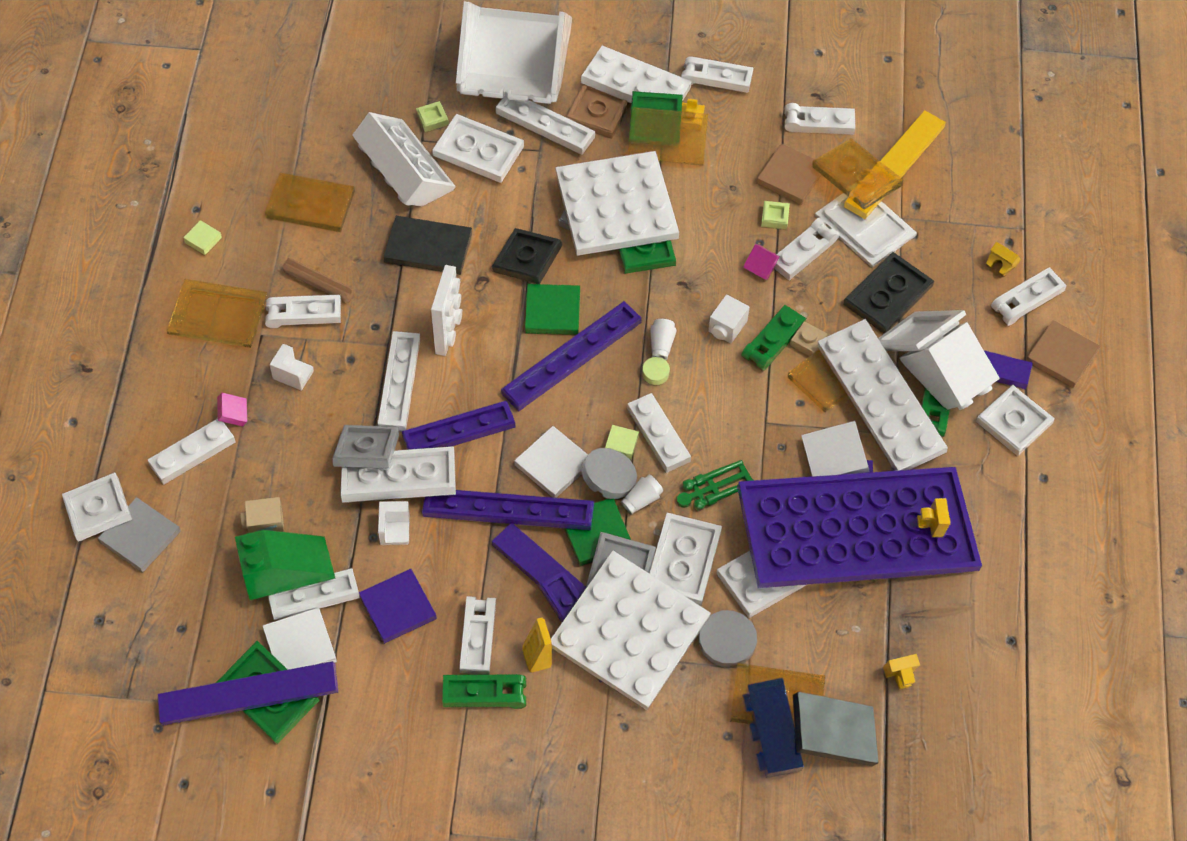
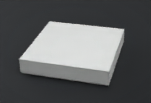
[976,385,1055,456]
[801,421,869,476]
[514,426,588,498]
[62,473,132,542]
[263,607,337,669]

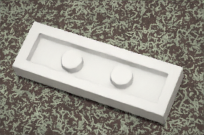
[627,393,691,473]
[148,419,236,485]
[268,569,360,620]

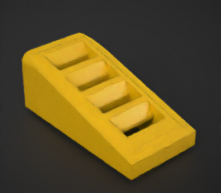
[522,617,552,673]

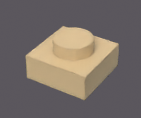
[790,321,827,358]

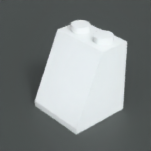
[900,322,1000,410]

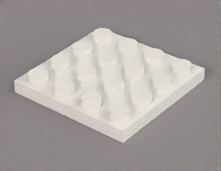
[555,151,679,256]
[551,551,711,710]

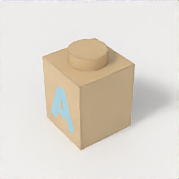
[241,497,284,533]

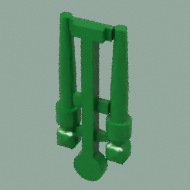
[677,460,754,511]

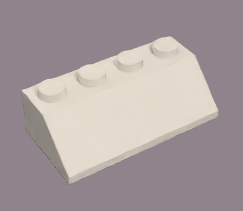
[352,112,456,207]

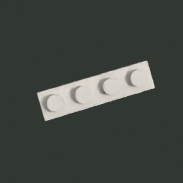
[496,97,595,155]
[378,331,420,432]

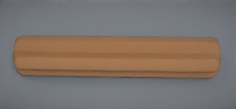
[283,258,354,303]

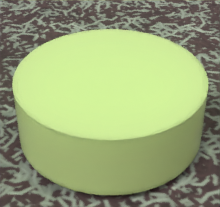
[642,357,670,385]

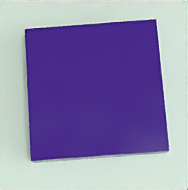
[359,569,437,644]

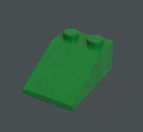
[235,530,336,600]

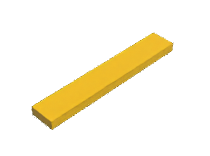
[844,110,946,219]

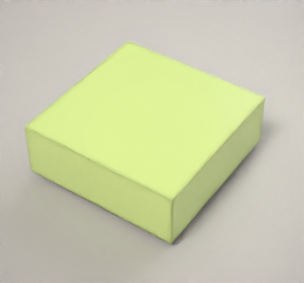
[416,101,449,132]
[761,201,790,230]
[184,220,222,255]
[605,425,639,459]

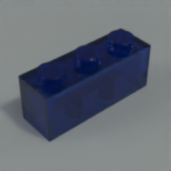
[742,678,804,778]

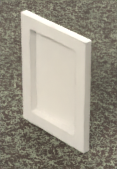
[815,182,917,268]
[878,310,966,351]

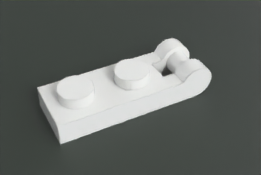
[681,57,753,93]
[785,103,855,135]
[774,218,839,280]
[991,267,1067,326]
[265,295,341,328]
[460,596,496,675]

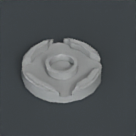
[581,448,637,499]
[699,610,757,667]

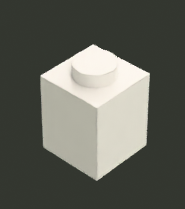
[708,295,750,343]

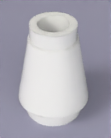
[650,319,677,360]
[621,474,663,515]

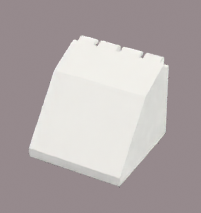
[456,1,572,104]

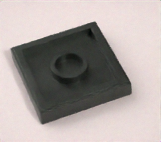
[492,228,563,284]

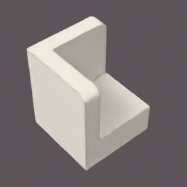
[270,344,314,391]
[378,501,410,545]

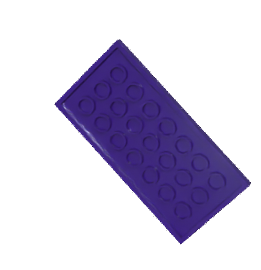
[737,467,982,588]

